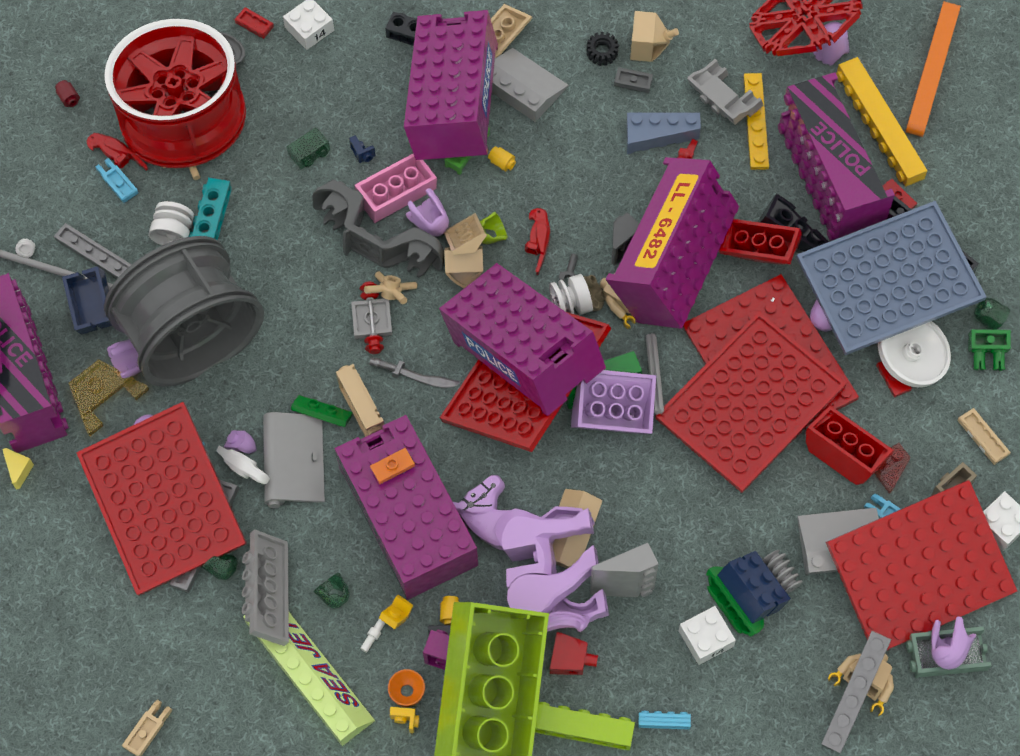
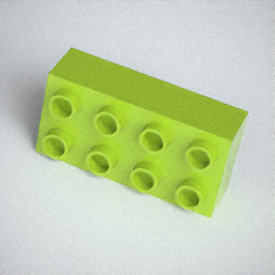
[434,602,549,756]

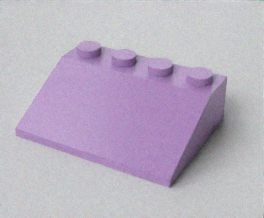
[571,370,656,434]

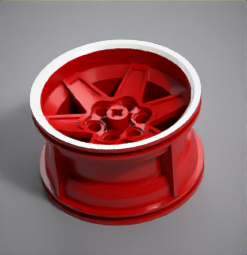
[105,19,246,168]

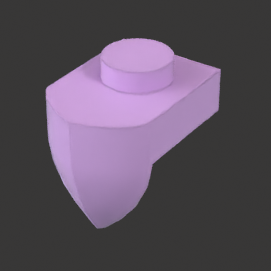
[224,430,257,454]

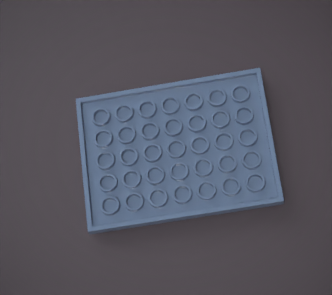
[796,201,986,355]

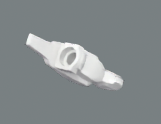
[216,445,270,484]

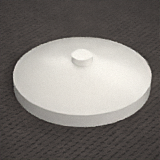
[878,321,951,387]

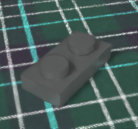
[614,67,653,93]

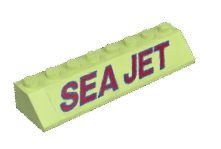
[243,613,375,746]

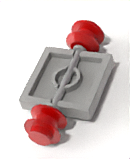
[351,281,392,354]

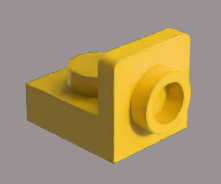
[379,595,413,629]
[390,707,419,733]

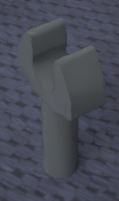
[559,254,578,281]

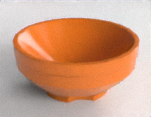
[388,669,425,707]

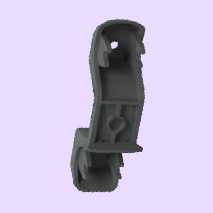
[312,179,444,278]

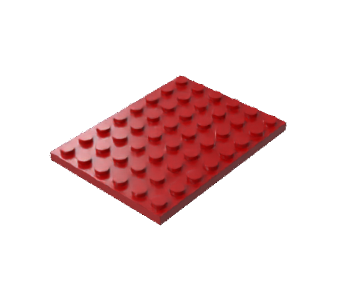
[683,274,859,424]
[655,311,846,493]
[440,312,611,452]
[76,402,247,596]
[826,480,1017,650]

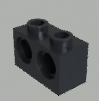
[385,12,417,46]

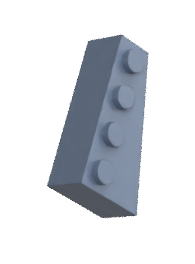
[626,113,701,154]

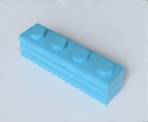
[638,711,691,729]

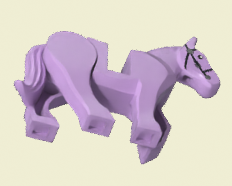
[453,475,609,632]

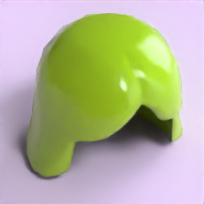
[480,212,508,245]

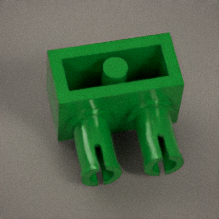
[968,329,1011,371]

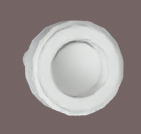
[16,239,35,258]

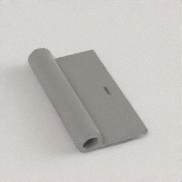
[263,412,325,508]

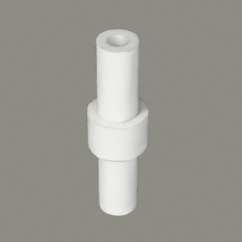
[360,619,385,653]

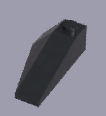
[758,193,829,251]

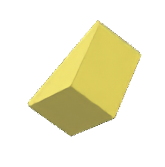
[2,448,34,490]

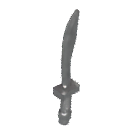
[369,358,460,388]

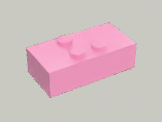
[355,154,437,223]

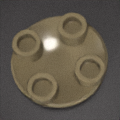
[583,275,606,311]

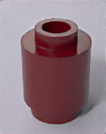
[55,80,80,107]

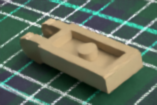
[122,700,172,756]

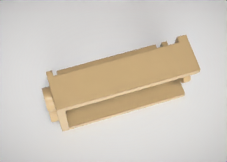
[336,364,384,437]

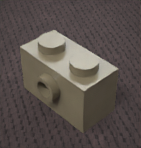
[931,462,977,495]

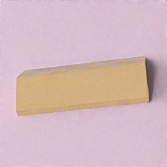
[491,4,532,58]
[444,213,487,255]
[553,489,602,568]

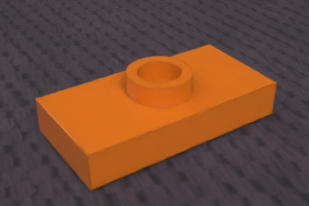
[370,448,415,485]

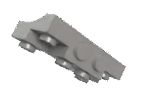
[687,59,764,125]

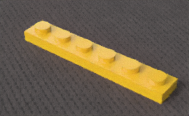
[743,73,769,170]

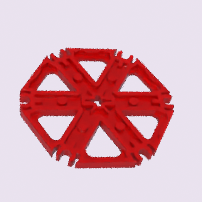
[749,0,863,56]

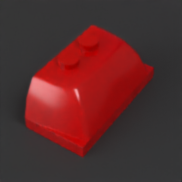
[719,219,802,265]
[806,406,893,485]

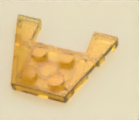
[68,359,149,436]

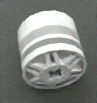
[149,201,194,246]
[549,274,593,315]

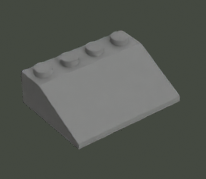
[492,48,569,122]
[797,508,879,575]
[590,543,659,597]

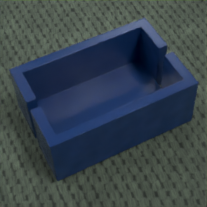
[62,266,112,335]
[718,551,791,624]

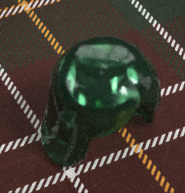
[974,298,1010,330]
[201,554,238,580]
[313,572,350,609]

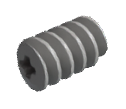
[762,550,803,594]

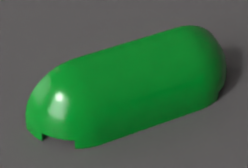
[706,566,764,636]

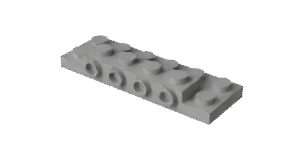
[242,529,289,646]

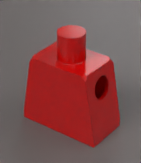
[550,632,598,675]

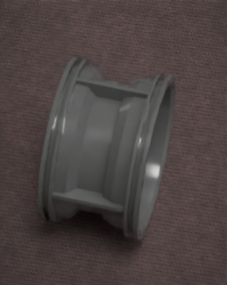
[104,236,264,387]

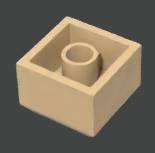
[630,11,679,62]
[444,246,483,288]

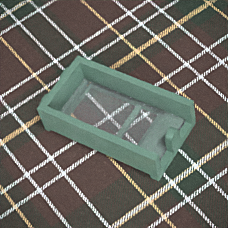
[906,626,992,678]

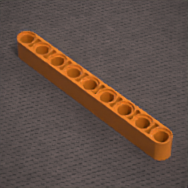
[905,1,961,137]

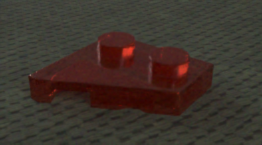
[874,443,911,493]

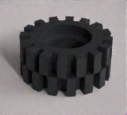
[586,32,619,66]

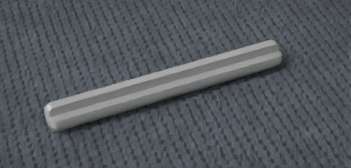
[646,333,664,415]

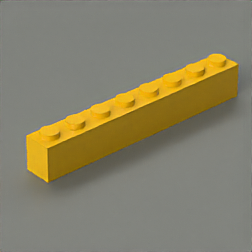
[836,57,928,187]

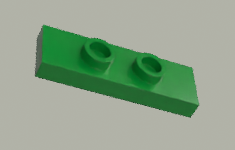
[291,395,352,427]

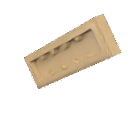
[957,408,1011,465]

